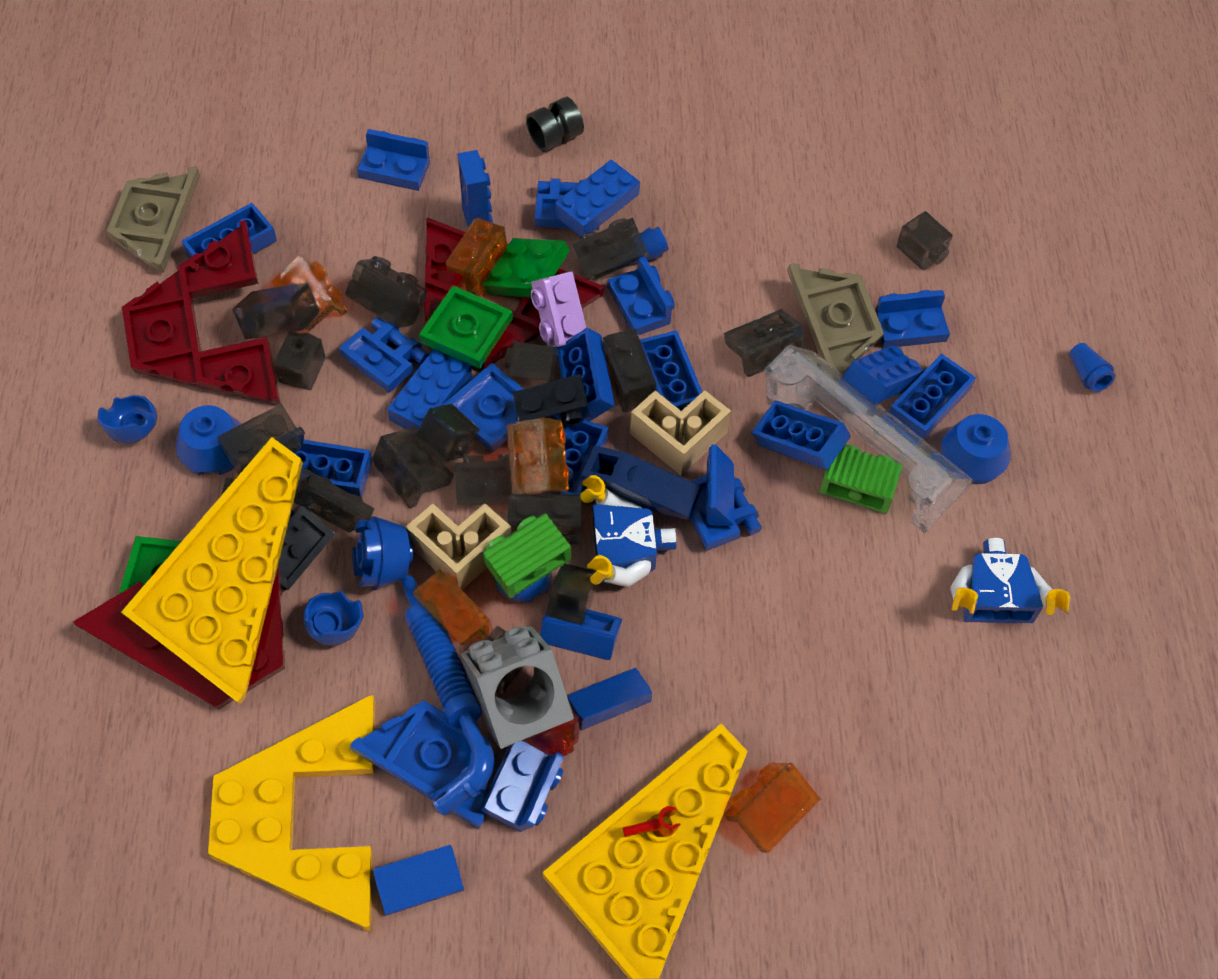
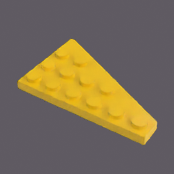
[121,437,303,704]
[542,724,748,979]

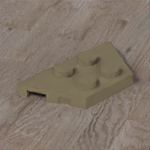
[106,167,200,272]
[787,263,884,383]

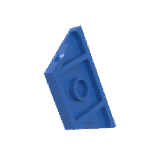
[350,700,490,830]

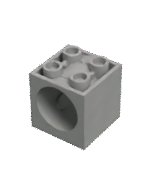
[460,626,574,749]

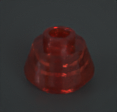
[531,710,580,756]

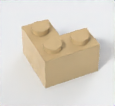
[630,390,731,476]
[405,504,511,593]

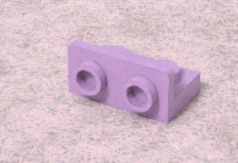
[531,271,586,347]

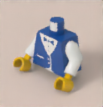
[580,475,676,587]
[950,538,1070,623]

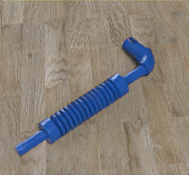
[401,576,494,816]

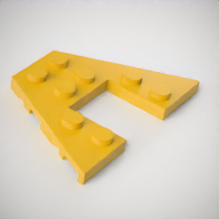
[208,695,375,931]

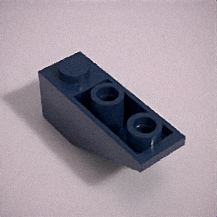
[581,445,702,520]

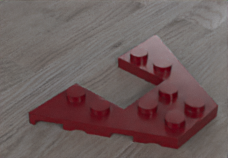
[424,217,604,369]
[122,220,281,404]
[73,563,285,710]

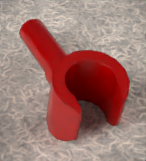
[622,806,681,837]

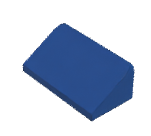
[706,444,734,526]
[540,601,622,660]
[567,668,652,730]
[373,845,464,916]

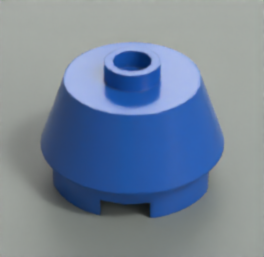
[175,405,247,475]
[941,414,1011,484]
[352,516,413,590]

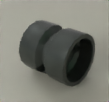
[526,96,584,152]

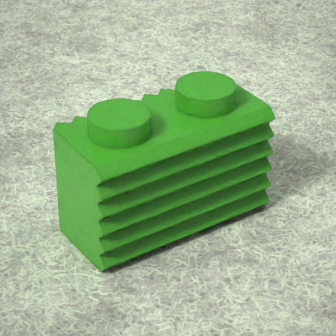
[819,445,903,514]
[483,513,572,598]

